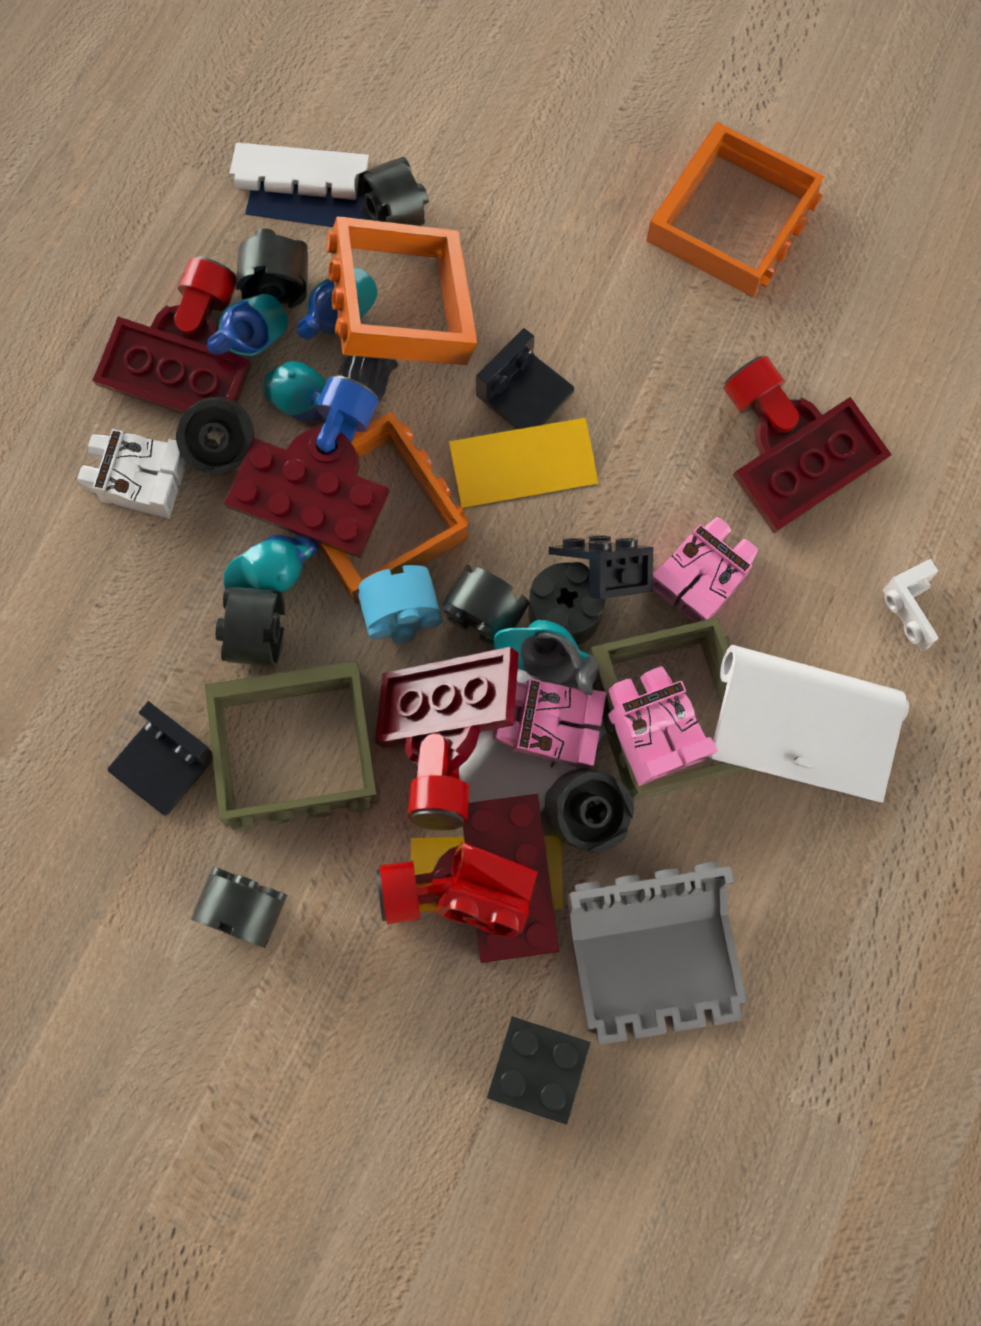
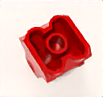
[435,842,538,939]

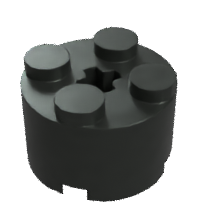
[354,156,428,226]
[236,228,309,308]
[176,397,254,475]
[528,562,605,645]
[442,564,530,647]
[215,587,285,666]
[545,769,634,852]
[191,866,287,948]

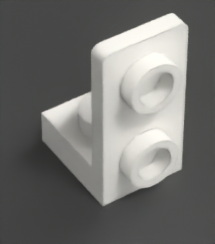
[883,559,938,651]

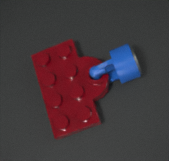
[224,375,390,558]

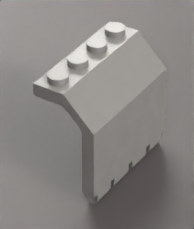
[567,862,747,1045]

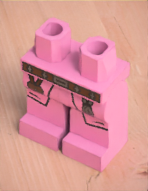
[653,517,758,623]
[608,666,718,786]
[492,678,607,769]

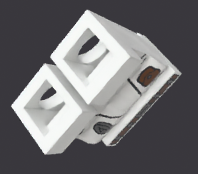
[77,429,187,519]

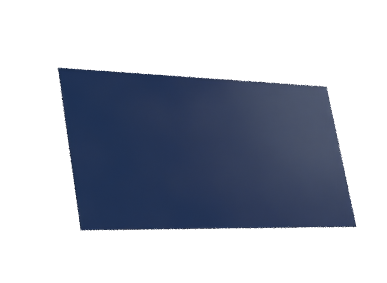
[245,181,366,227]

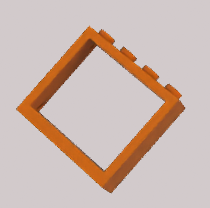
[646,122,825,297]
[325,216,477,365]
[318,411,470,604]

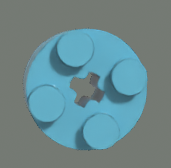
[358,565,443,643]

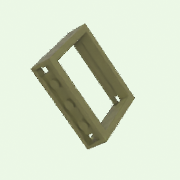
[587,617,752,801]
[205,661,379,830]

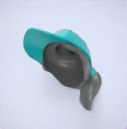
[494,620,598,695]

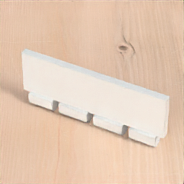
[229,142,369,200]

